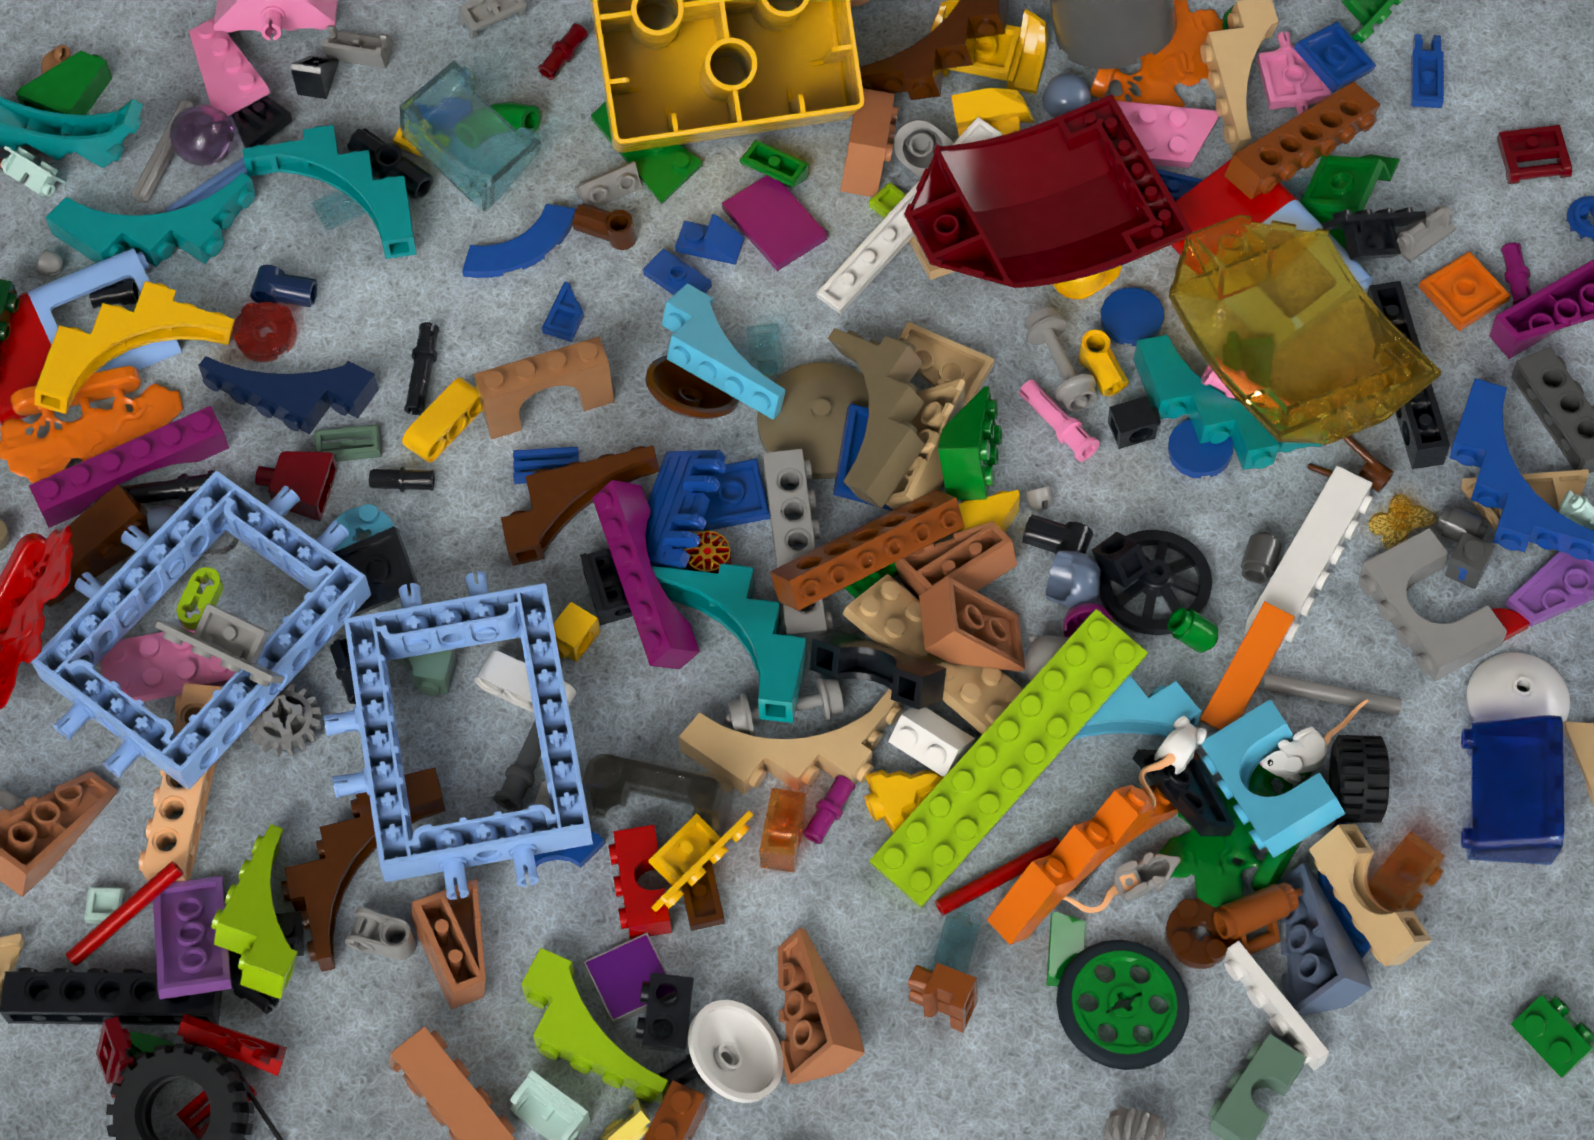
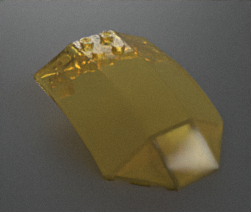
[1169,215,1441,445]

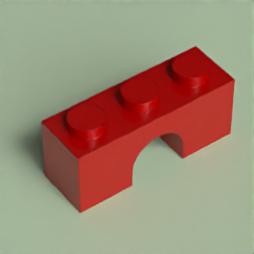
[608,824,672,940]

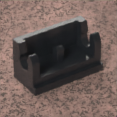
[580,549,632,625]

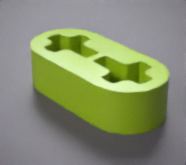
[176,567,224,631]

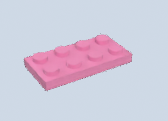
[100,628,236,701]

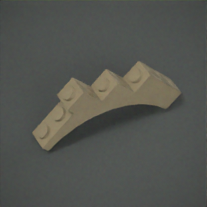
[828,328,926,509]

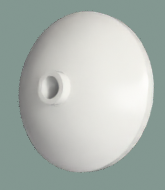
[1466,652,1570,746]
[688,1000,784,1103]

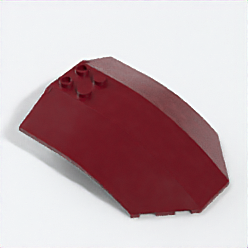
[904,94,1193,288]

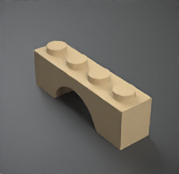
[1309,824,1432,966]

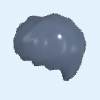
[1045,550,1101,608]

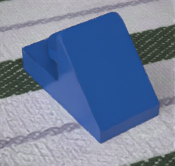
[675,214,744,265]

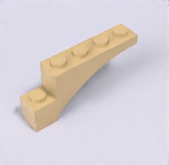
[1200,0,1279,155]

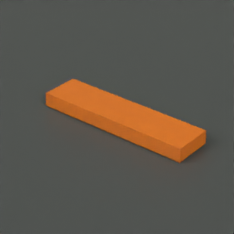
[1200,601,1295,731]

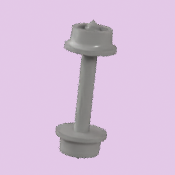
[1025,307,1097,412]
[724,676,847,736]

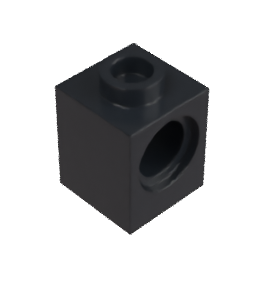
[1108,396,1160,449]
[1091,532,1151,588]

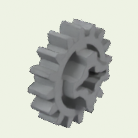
[248,684,323,757]

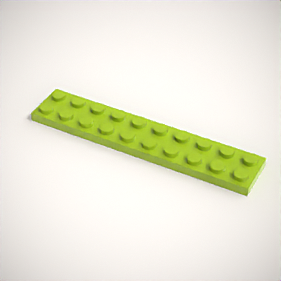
[869,609,1148,909]

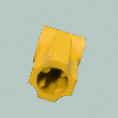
[1078,329,1129,397]

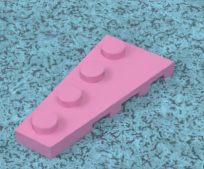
[189,17,270,122]

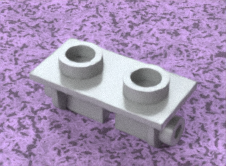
[575,161,642,207]
[1396,205,1457,262]

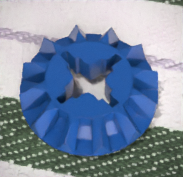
[1566,196,1594,242]

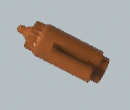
[1213,882,1303,955]

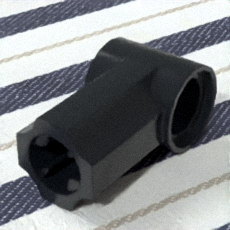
[1022,514,1094,556]

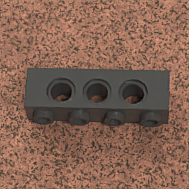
[1511,346,1594,473]

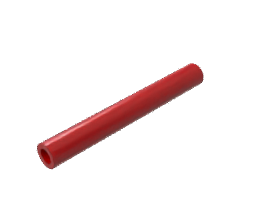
[935,837,1060,916]
[65,861,184,967]

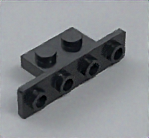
[1322,207,1427,260]

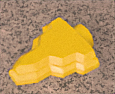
[864,769,944,833]

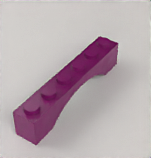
[29,406,229,528]
[592,480,700,669]

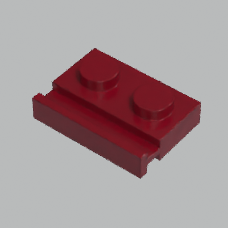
[96,1017,134,1098]

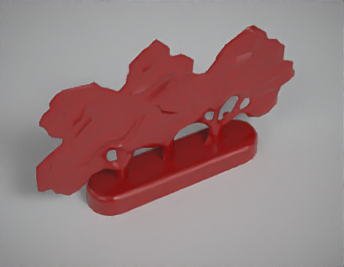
[0,525,73,709]

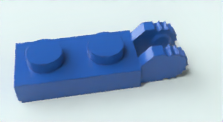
[1411,34,1444,108]

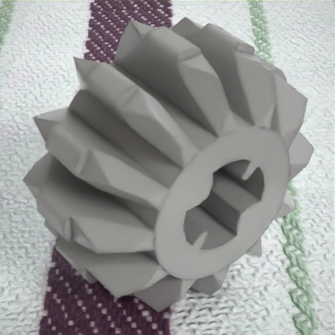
[1104,1107,1166,1140]

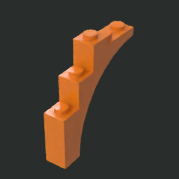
[987,784,1178,945]

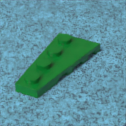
[591,101,703,205]

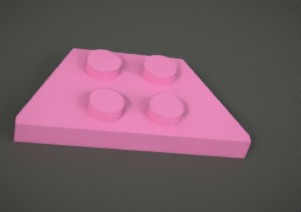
[1117,101,1219,168]

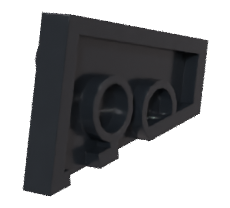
[1132,749,1235,836]

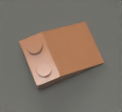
[919,577,1025,672]

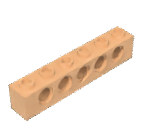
[139,683,222,883]

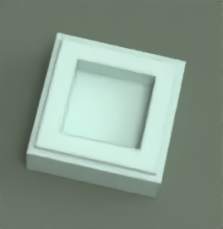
[84,887,126,924]

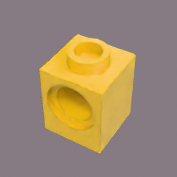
[553,602,600,662]

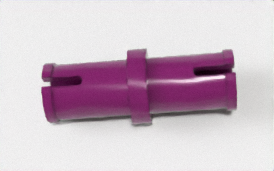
[1501,242,1532,305]
[802,775,856,844]

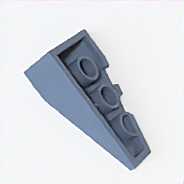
[1278,863,1372,1016]

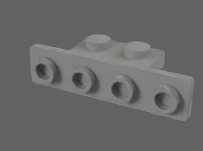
[154,604,285,687]

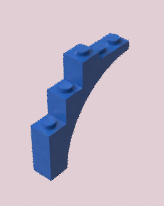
[1449,378,1594,562]

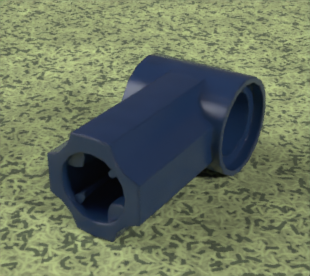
[250,264,318,307]

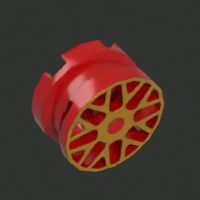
[685,531,732,574]

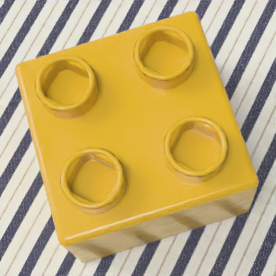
[590,0,864,153]

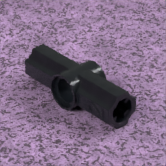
[347,128,434,199]

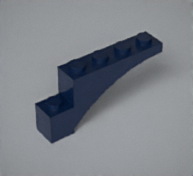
[198,356,379,434]

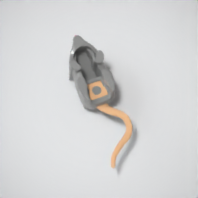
[1063,852,1180,913]

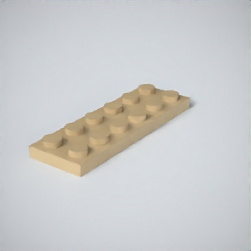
[843,574,1023,735]

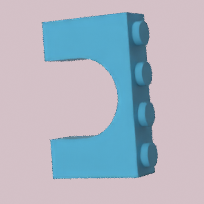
[1201,699,1345,858]

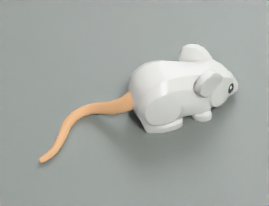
[1260,699,1369,784]
[1139,716,1206,807]

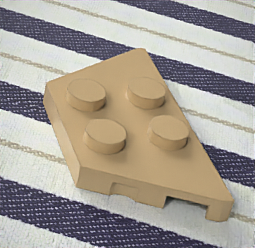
[1460,469,1589,532]

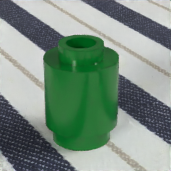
[1168,608,1218,653]

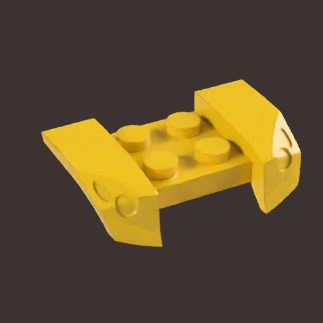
[930,0,1049,94]
[951,88,1035,137]

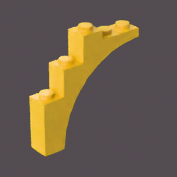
[34,281,235,414]

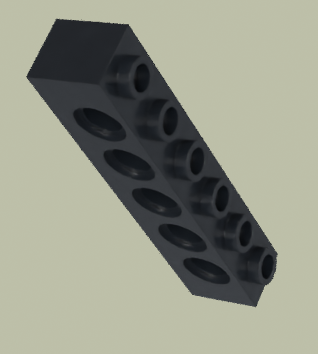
[1364,281,1450,469]
[0,967,223,1025]

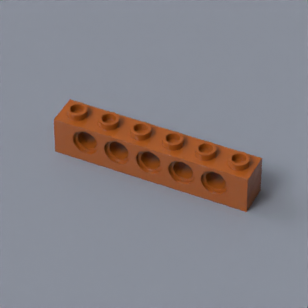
[1224,82,1381,200]
[770,489,965,611]

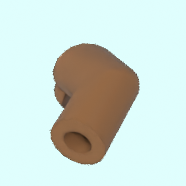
[41,45,71,75]

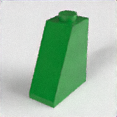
[16,50,112,115]

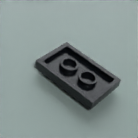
[333,527,419,618]

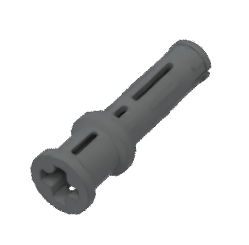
[494,720,541,812]

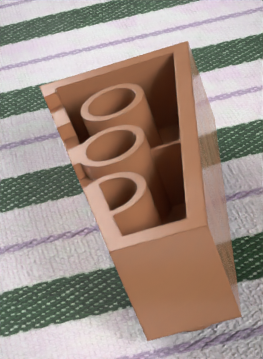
[389,1026,516,1140]

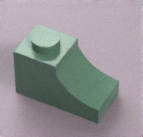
[391,649,458,696]

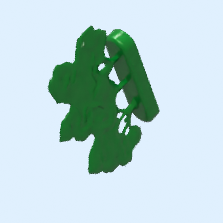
[1158,764,1330,908]

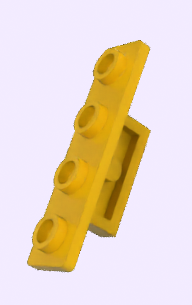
[648,810,754,912]

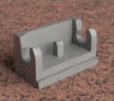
[459,0,527,39]
[322,25,393,69]

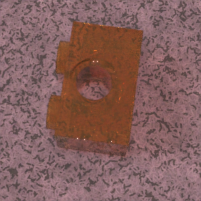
[759,788,807,873]
[1368,831,1445,912]

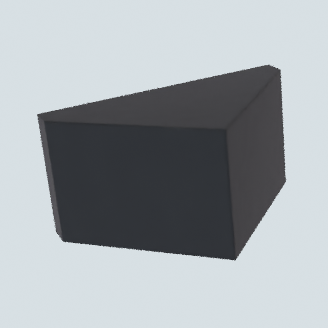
[291,56,339,99]

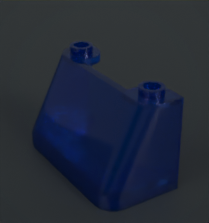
[1461,715,1564,865]

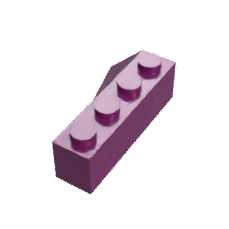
[1489,259,1594,359]

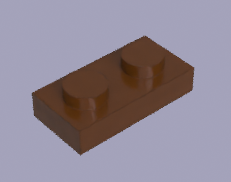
[681,860,725,931]

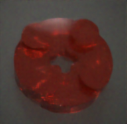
[232,302,298,362]

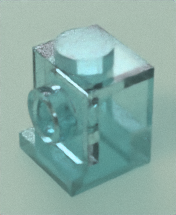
[747,323,784,376]

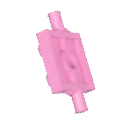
[1257,31,1331,115]

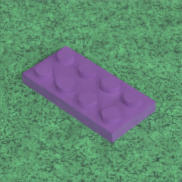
[153,876,232,999]

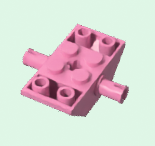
[213,0,338,41]

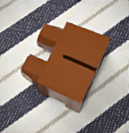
[908,963,977,1033]

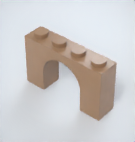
[474,336,614,440]

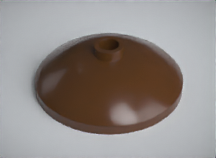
[645,356,739,419]

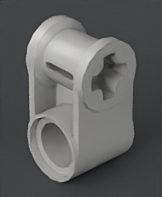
[345,908,417,960]

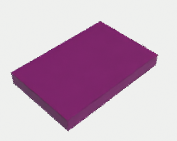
[722,175,828,271]

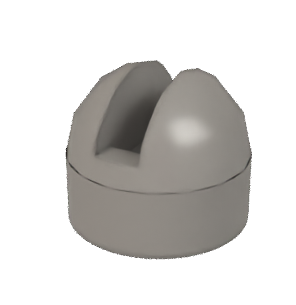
[37,249,63,277]
[1025,485,1053,511]

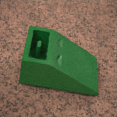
[938,386,1002,500]

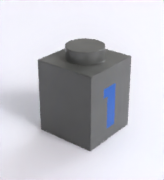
[1445,531,1495,589]

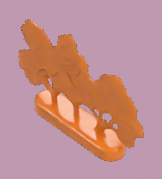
[1090,0,1222,108]
[0,366,183,483]

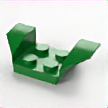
[1301,154,1400,252]

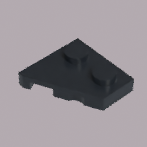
[231,95,292,148]

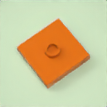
[1418,251,1510,331]

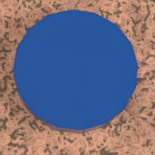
[1100,287,1164,346]
[1168,419,1233,478]

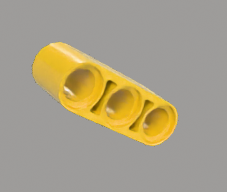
[402,377,482,463]

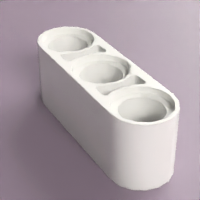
[475,651,577,713]

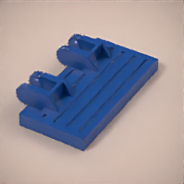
[645,450,727,568]

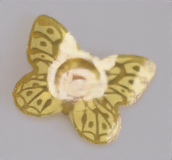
[1368,494,1438,550]

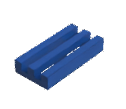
[513,447,579,484]

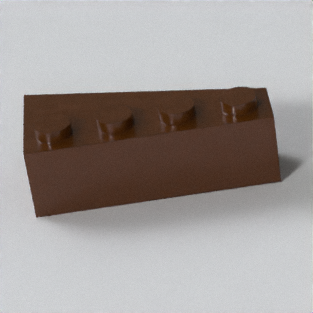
[42,484,151,607]

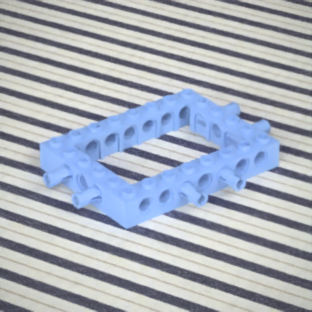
[31,471,371,790]
[324,571,593,900]

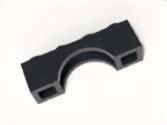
[809,630,946,710]

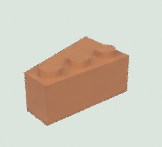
[840,88,899,197]
[895,521,1017,599]
[411,878,486,1010]

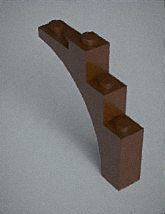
[860,0,1009,100]
[281,767,446,972]

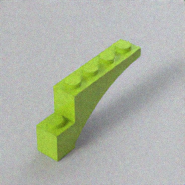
[211,824,298,999]
[521,947,669,1103]

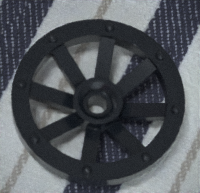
[1099,530,1212,635]

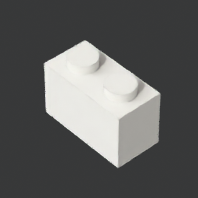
[888,707,975,777]

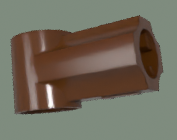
[572,203,637,250]

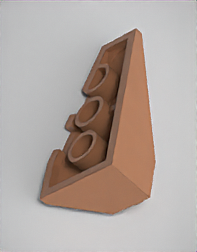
[0,771,118,897]
[778,928,865,1085]

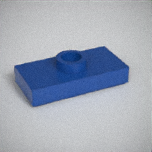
[643,248,712,295]

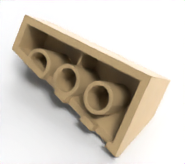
[885,378,965,510]

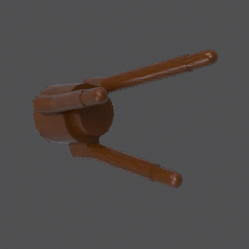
[1307,433,1394,493]

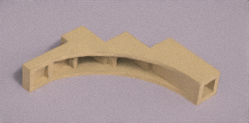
[678,689,903,795]

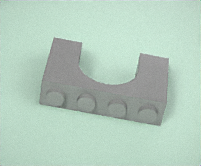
[1359,528,1507,682]

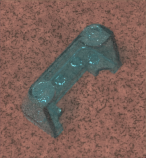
[400,60,541,211]

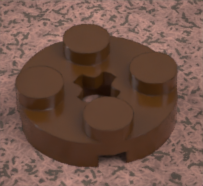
[1165,898,1235,969]

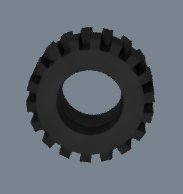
[1329,735,1390,823]

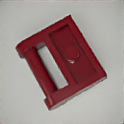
[1497,125,1572,184]

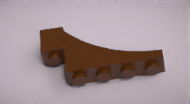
[501,446,660,566]

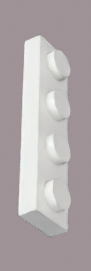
[1224,941,1329,1071]

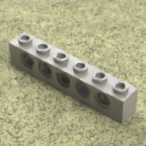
[763,449,833,645]

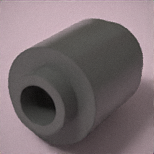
[1435,505,1488,543]
[1241,532,1282,584]

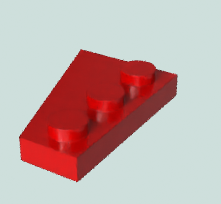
[177,1014,287,1076]

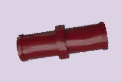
[538,23,589,80]

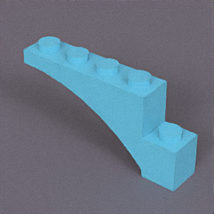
[662,283,786,420]
[1073,676,1201,740]

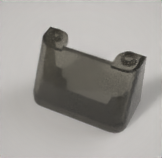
[582,752,735,837]

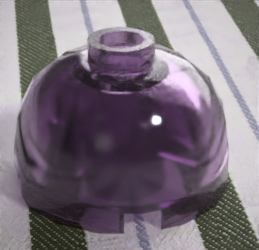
[169,104,234,167]

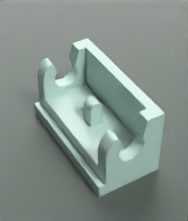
[509,1070,591,1140]

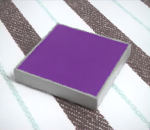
[583,933,676,1026]

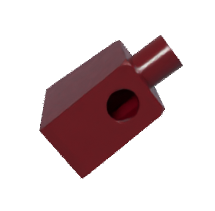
[255,451,338,521]

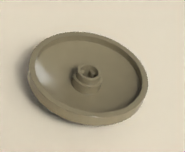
[757,362,869,479]

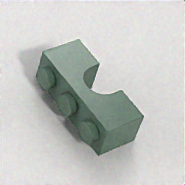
[1208,1033,1307,1140]

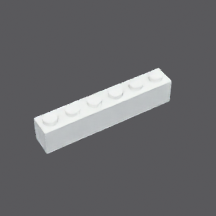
[1244,466,1374,651]

